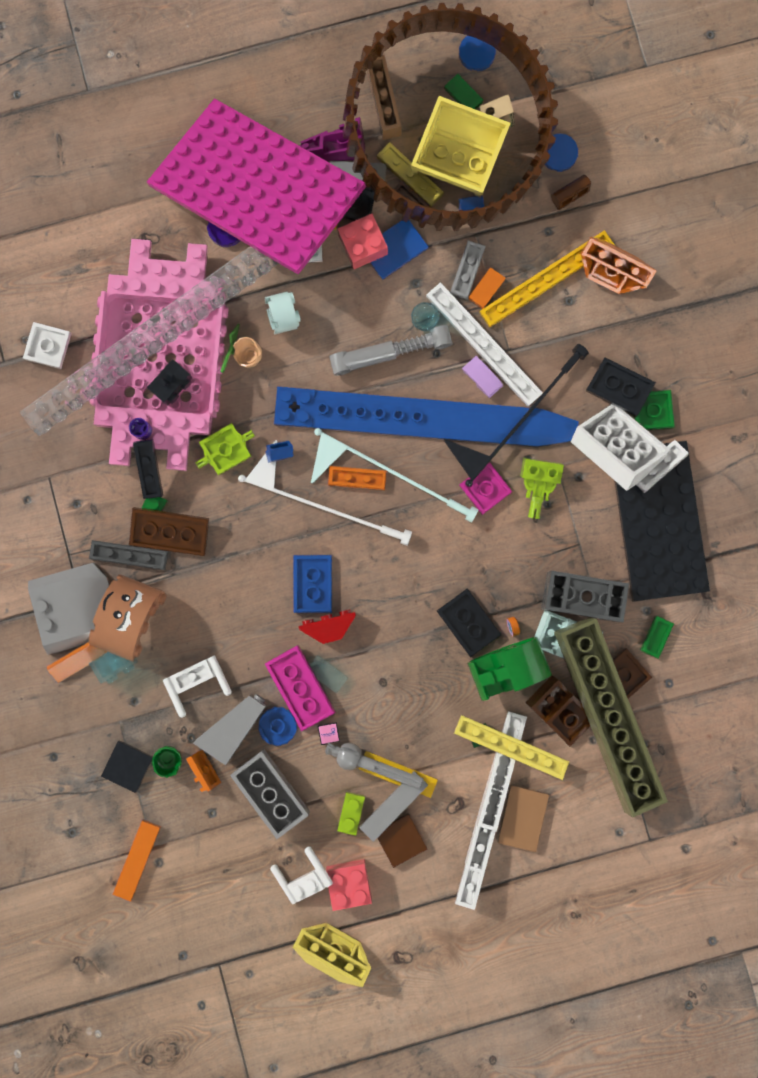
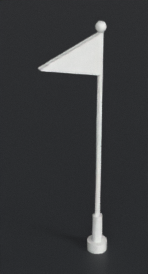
[238,440,412,546]

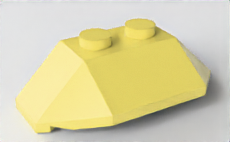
[293,923,371,987]

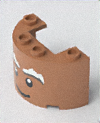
[89,574,167,662]

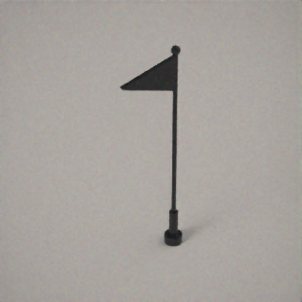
[444,344,589,487]

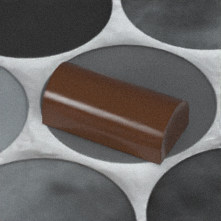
[551,175,591,210]

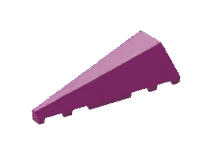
[299,117,365,162]

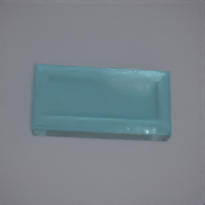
[310,655,348,694]

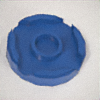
[459,36,496,71]
[545,133,578,172]
[258,707,297,746]

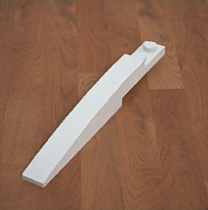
[455,711,527,910]

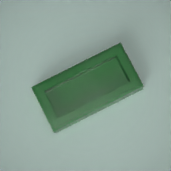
[444,74,483,109]
[640,616,674,659]

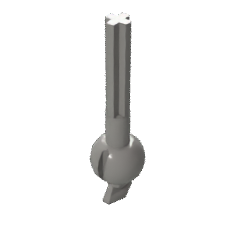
[325,742,423,789]

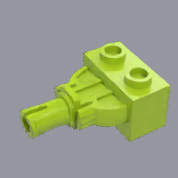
[520,458,564,519]

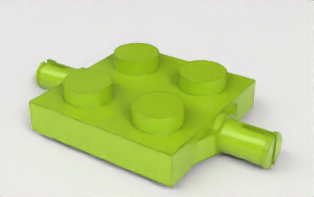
[195,423,255,476]

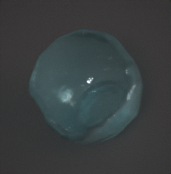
[411,302,440,331]

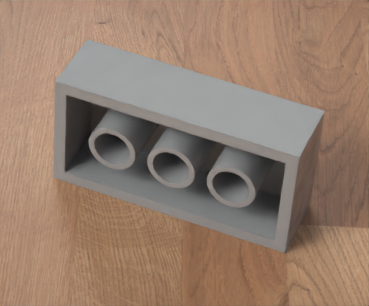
[230,749,310,839]

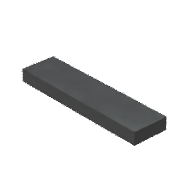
[89,540,168,570]

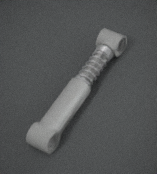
[329,325,453,376]

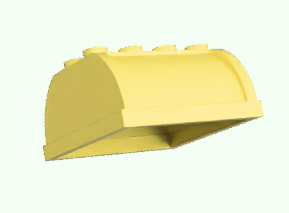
[411,96,511,197]

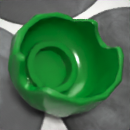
[152,746,182,778]

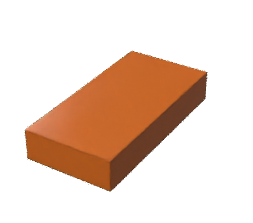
[468,267,506,309]

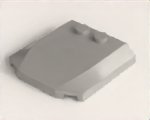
[28,563,110,655]

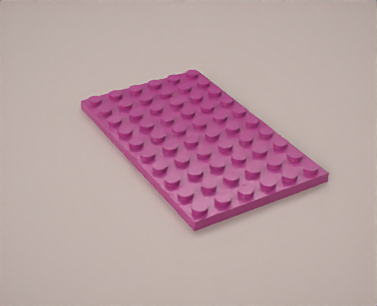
[147,98,366,275]

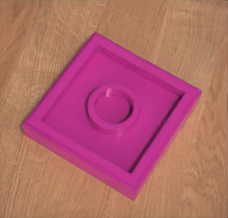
[459,462,513,515]

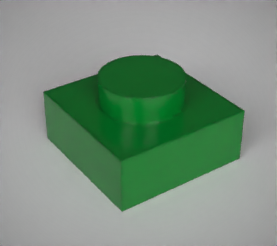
[141,497,168,511]

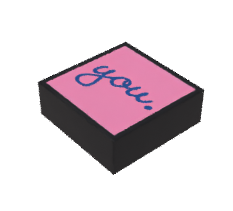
[318,722,340,745]

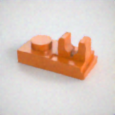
[186,749,222,792]

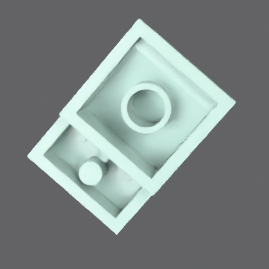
[534,610,603,659]

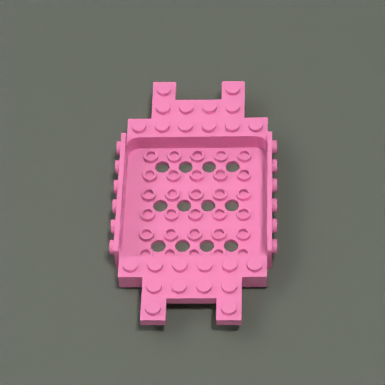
[88,239,228,471]

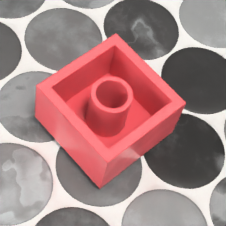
[337,213,388,270]
[326,859,372,911]

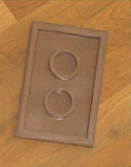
[497,785,549,852]

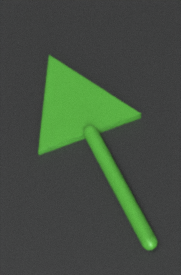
[220,324,240,373]

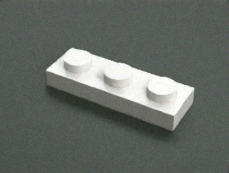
[636,440,688,493]

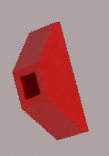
[298,609,356,644]

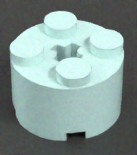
[265,292,301,335]

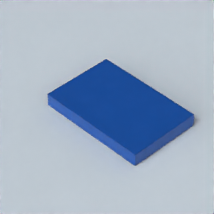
[370,220,428,280]
[293,555,332,613]

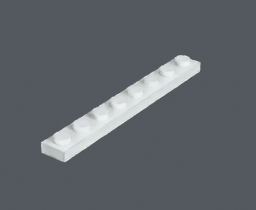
[426,282,543,407]

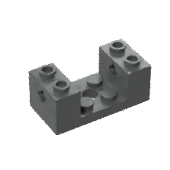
[541,571,629,622]

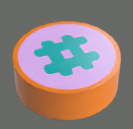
[506,616,520,637]

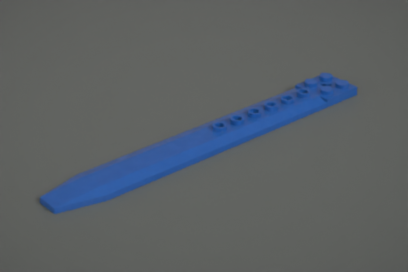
[274,386,579,447]

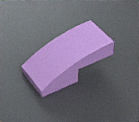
[462,356,503,398]

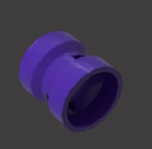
[129,418,152,440]

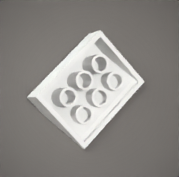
[571,404,671,491]

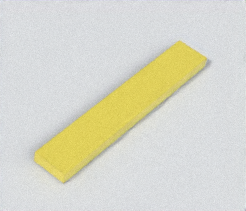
[454,715,569,780]

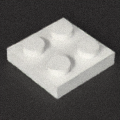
[23,322,72,369]

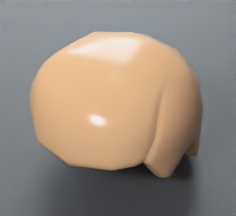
[233,337,262,368]

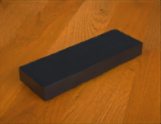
[133,439,163,499]

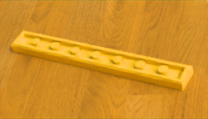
[479,230,615,328]

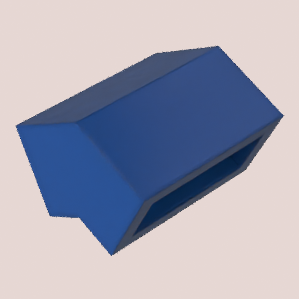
[458,195,484,211]
[265,441,293,463]

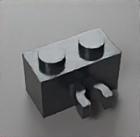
[147,359,192,406]

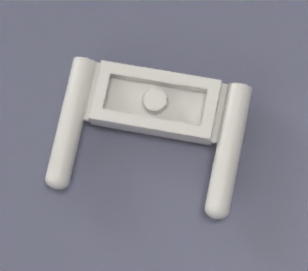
[163,655,232,718]
[270,847,333,904]

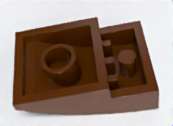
[525,675,590,747]

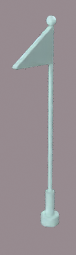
[311,428,479,523]

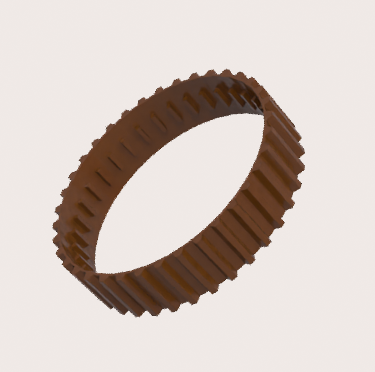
[343,3,558,231]

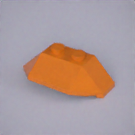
[581,237,657,294]

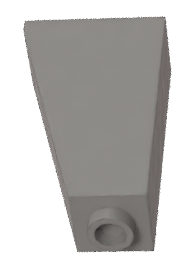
[193,694,267,765]

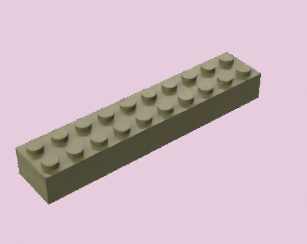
[554,617,668,817]

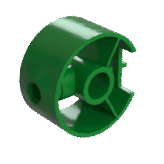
[467,637,552,701]

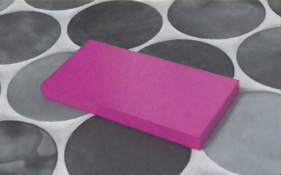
[265,645,336,732]

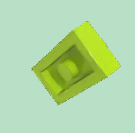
[337,792,365,836]

